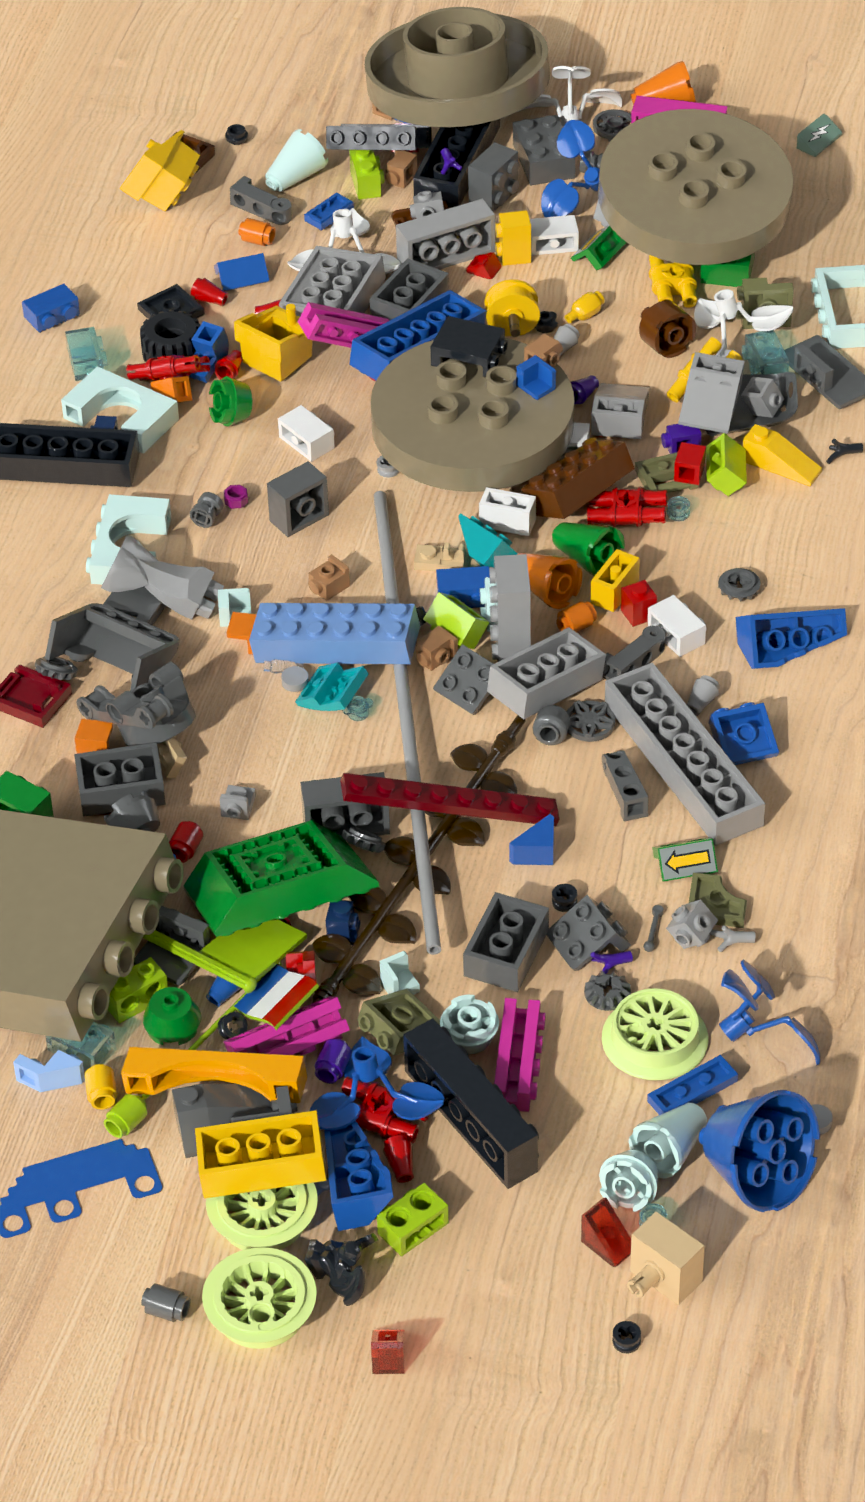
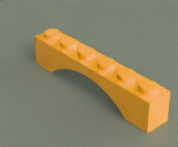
[121,1047,308,1103]

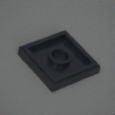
[137,284,205,319]

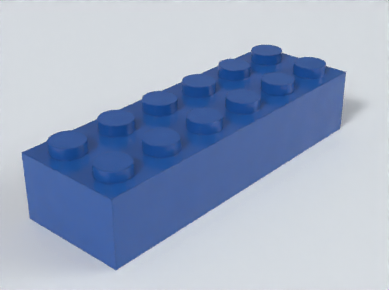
[349,290,487,380]

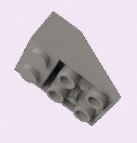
[678,352,745,434]
[591,383,650,439]

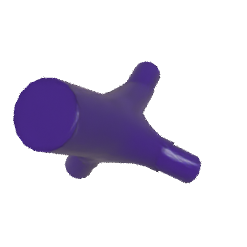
[441,148,462,175]
[590,951,633,974]

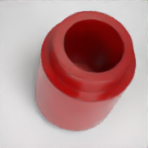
[169,821,204,863]

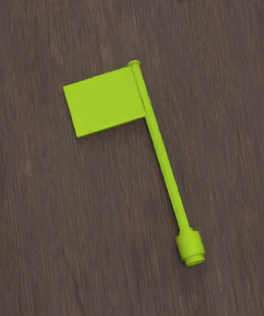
[143,919,307,993]

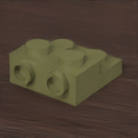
[736,278,794,329]
[357,989,440,1055]

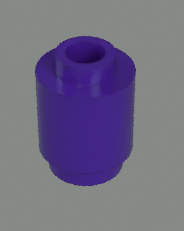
[314,1039,352,1084]

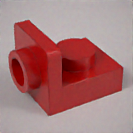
[286,951,316,981]

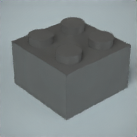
[468,142,519,212]
[267,461,329,537]

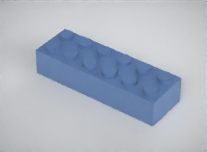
[249,603,420,664]

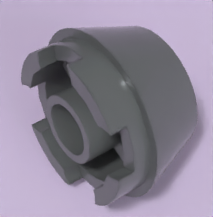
[104,791,160,832]

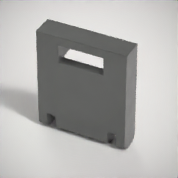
[104,587,166,625]

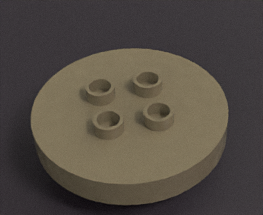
[364,7,550,127]
[598,109,793,265]
[371,338,574,492]

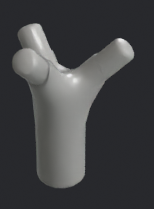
[709,925,755,952]

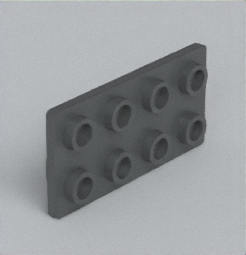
[779,335,865,409]

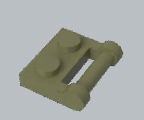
[635,452,699,493]

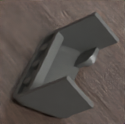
[45,603,180,691]

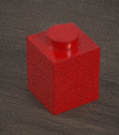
[674,442,706,485]
[621,580,657,627]

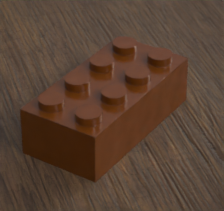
[521,438,635,519]

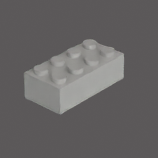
[396,198,495,270]
[489,554,531,662]
[487,627,606,719]

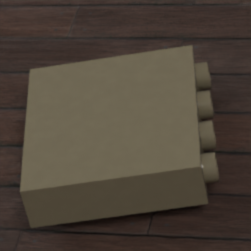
[0,810,183,1042]

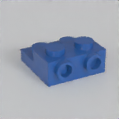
[708,702,779,765]

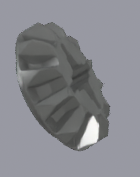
[718,568,761,602]
[35,656,78,680]
[342,827,386,853]
[584,971,631,1011]

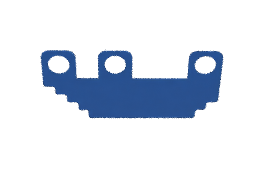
[0,1139,162,1238]

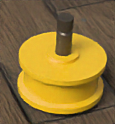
[484,279,540,337]

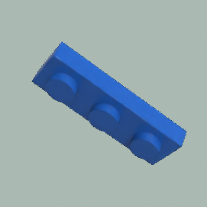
[647,1055,738,1115]

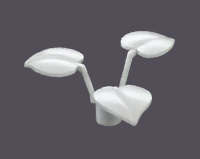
[518,66,622,127]
[287,208,401,274]
[694,289,793,357]

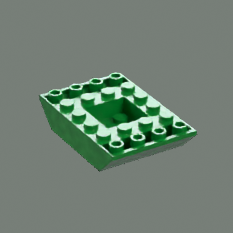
[183,820,379,937]

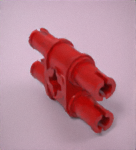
[126,355,210,381]
[587,487,667,527]
[341,1076,429,1144]

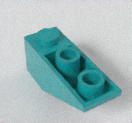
[458,513,518,567]

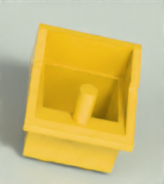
[120,130,200,211]
[234,304,312,382]

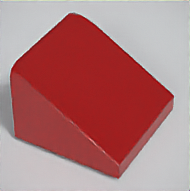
[466,252,501,279]

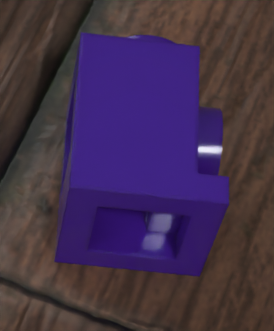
[661,424,702,454]

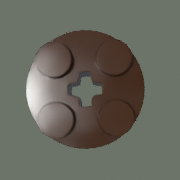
[639,300,696,358]

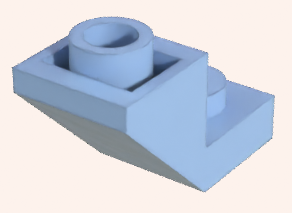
[13,1050,85,1092]

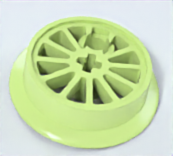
[601,988,709,1080]
[206,1183,318,1250]
[202,1247,317,1349]

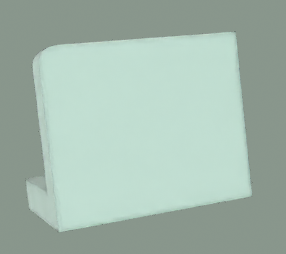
[218,588,251,627]
[380,951,420,995]

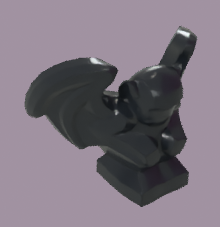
[304,1233,378,1306]

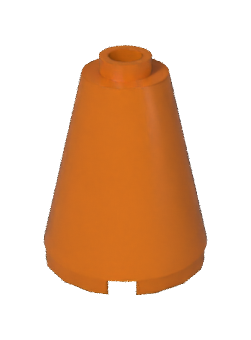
[630,61,696,105]
[517,553,582,609]

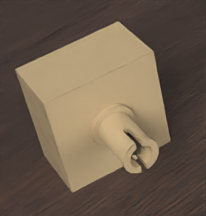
[627,1211,705,1305]

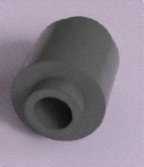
[141,1283,191,1322]

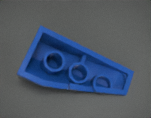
[735,608,847,669]
[324,1120,394,1231]

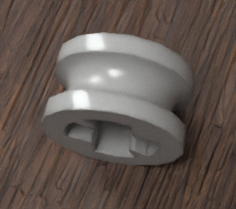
[376,456,399,478]

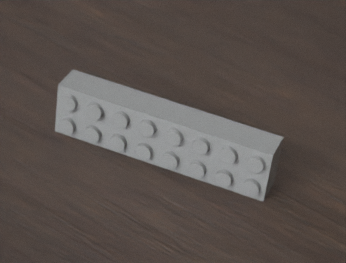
[605,662,765,846]

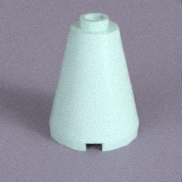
[265,129,329,192]
[628,1103,707,1179]

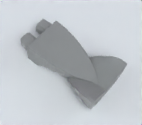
[101,535,224,620]

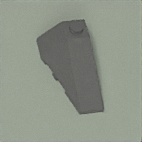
[172,1084,298,1158]

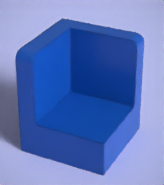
[516,355,556,400]

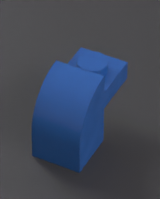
[189,321,229,383]

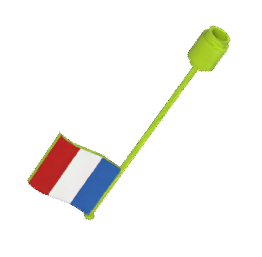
[104,962,319,1138]

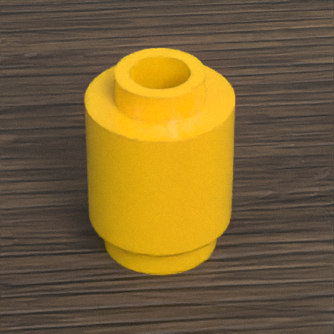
[84,1064,117,1110]

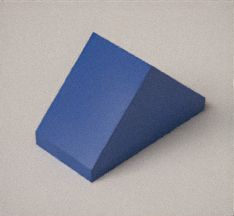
[509,814,554,865]

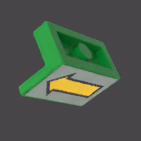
[571,225,626,271]
[652,837,718,882]

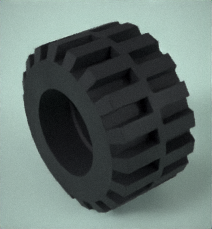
[140,310,201,362]

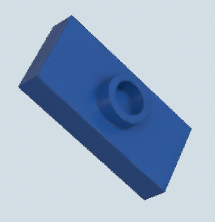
[304,192,354,231]

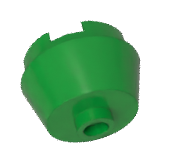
[209,376,253,427]
[143,987,201,1045]

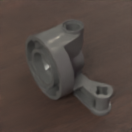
[76,662,196,746]

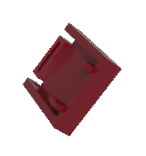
[0,665,72,728]

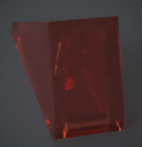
[581,1198,631,1267]
[371,1330,404,1374]

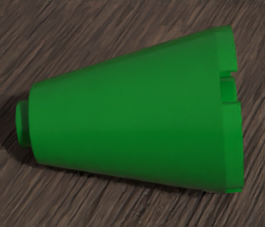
[552,522,625,576]

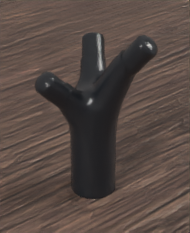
[826,439,863,464]

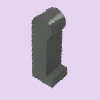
[230,176,292,225]
[603,625,666,680]
[602,750,648,822]

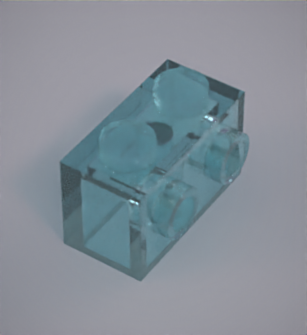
[65,327,108,381]
[742,330,789,374]
[46,1022,117,1070]

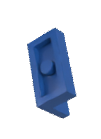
[214,253,269,291]

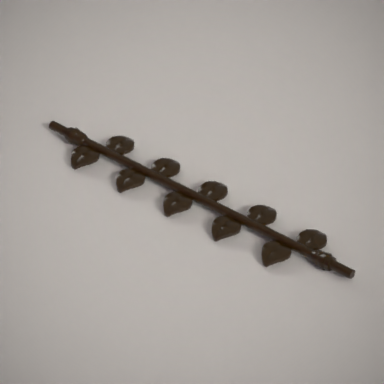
[311,715,526,1004]

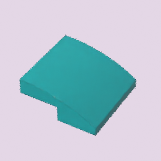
[295,662,369,711]

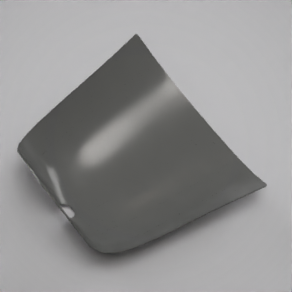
[705,372,798,436]

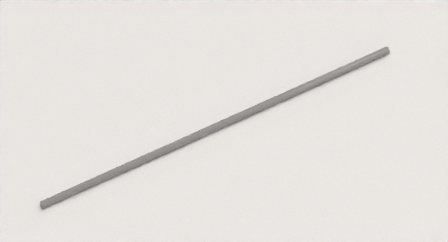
[374,491,441,955]

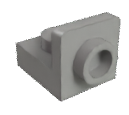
[220,785,256,820]

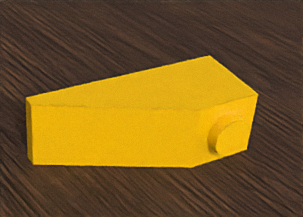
[743,424,822,486]

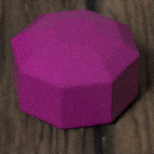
[224,485,248,509]

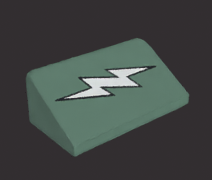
[796,114,842,157]

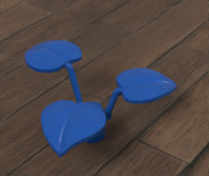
[541,120,600,217]
[719,959,820,1066]
[310,1036,445,1130]

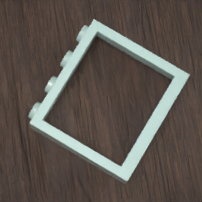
[811,265,865,349]

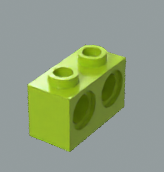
[108,957,168,1024]
[377,1183,449,1257]

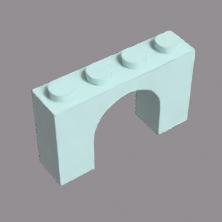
[61,366,179,454]
[86,494,171,585]

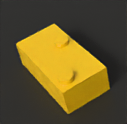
[195,1110,326,1199]

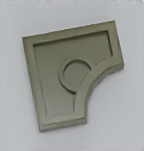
[689,873,747,928]

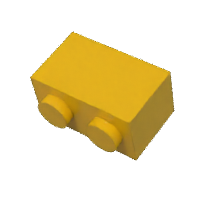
[495,210,531,266]
[591,549,640,612]

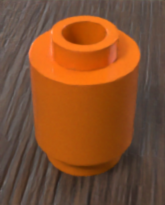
[238,218,275,246]
[556,602,597,633]

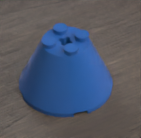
[699,1090,820,1213]

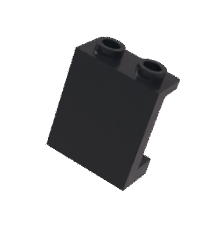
[430,316,508,377]

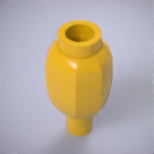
[565,291,605,323]

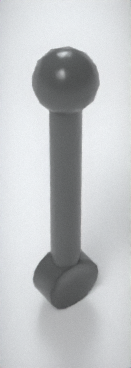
[643,905,664,952]

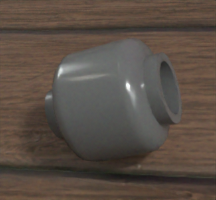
[532,705,571,746]

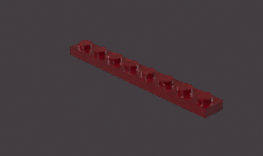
[340,773,560,827]

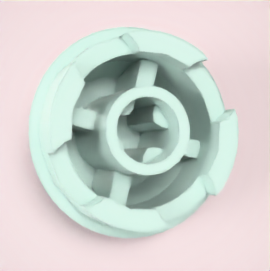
[440,994,499,1054]
[599,1150,658,1212]

